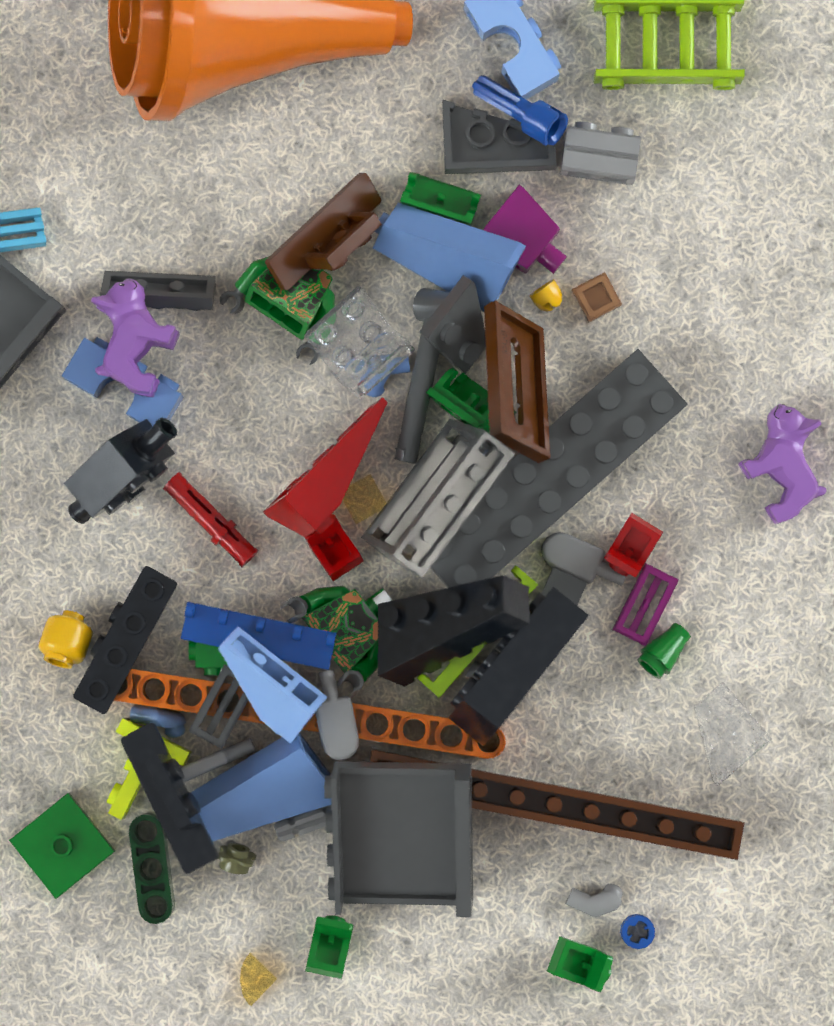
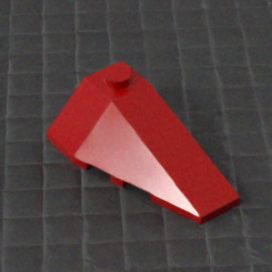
[263,397,388,537]

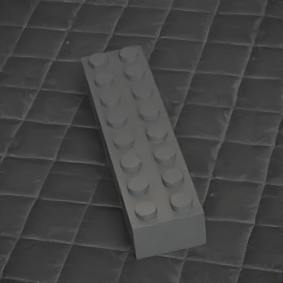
[413,349,688,588]

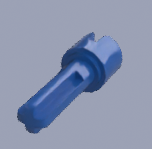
[472,75,568,146]

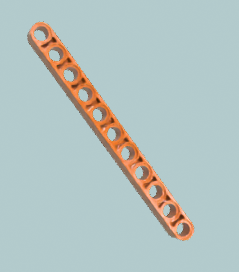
[114,669,506,758]

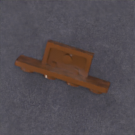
[265,172,382,290]

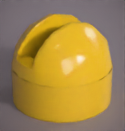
[529,279,562,312]

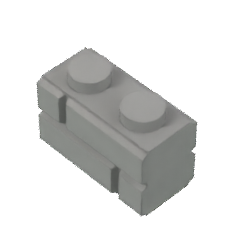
[560,121,641,185]

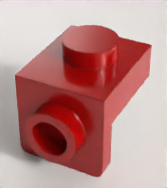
[604,513,663,577]
[304,514,364,581]

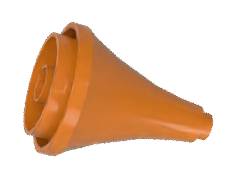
[108,0,413,121]

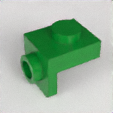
[305,915,354,979]
[547,936,613,992]

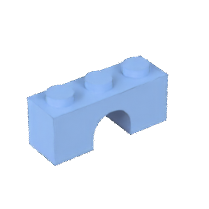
[464,0,561,100]

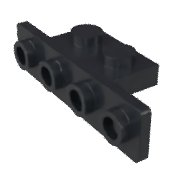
[73,566,178,714]
[121,723,219,874]

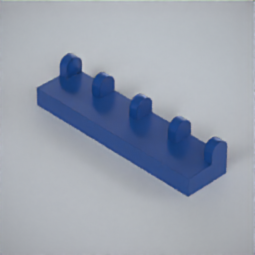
[180,602,337,670]

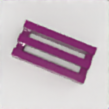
[612,563,679,646]

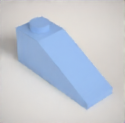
[218,627,327,744]

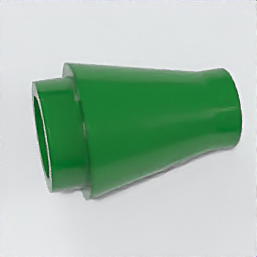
[637,623,691,679]

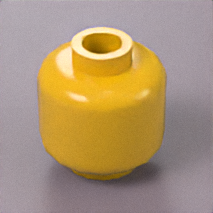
[38,610,93,669]

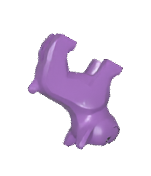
[91,279,180,397]
[738,404,827,524]

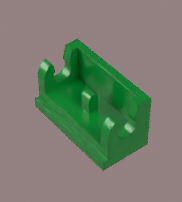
[400,172,481,226]
[426,368,517,434]

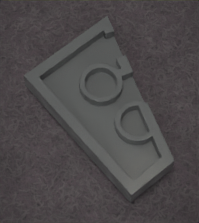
[442,99,556,174]

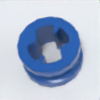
[620,914,655,949]

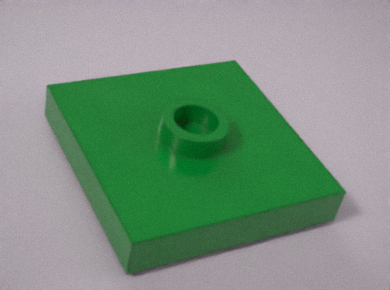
[9,793,116,899]

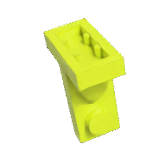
[106,718,192,820]

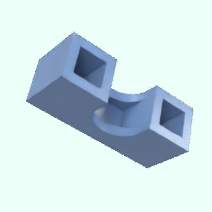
[62,337,184,426]

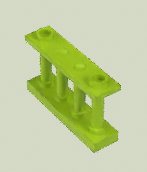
[594,0,745,90]

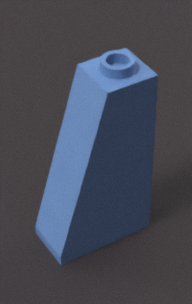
[373,202,526,312]
[191,733,332,841]

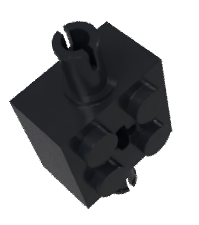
[64,417,177,524]

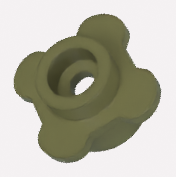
[218,843,257,875]

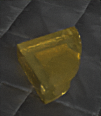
[240,952,277,1006]

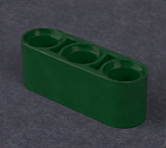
[129,813,175,924]

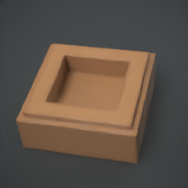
[572,272,622,323]

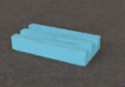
[0,207,47,252]

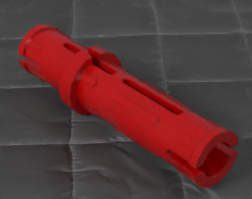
[163,472,259,568]

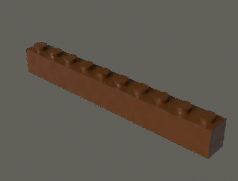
[370,749,745,860]

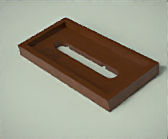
[484,300,550,463]

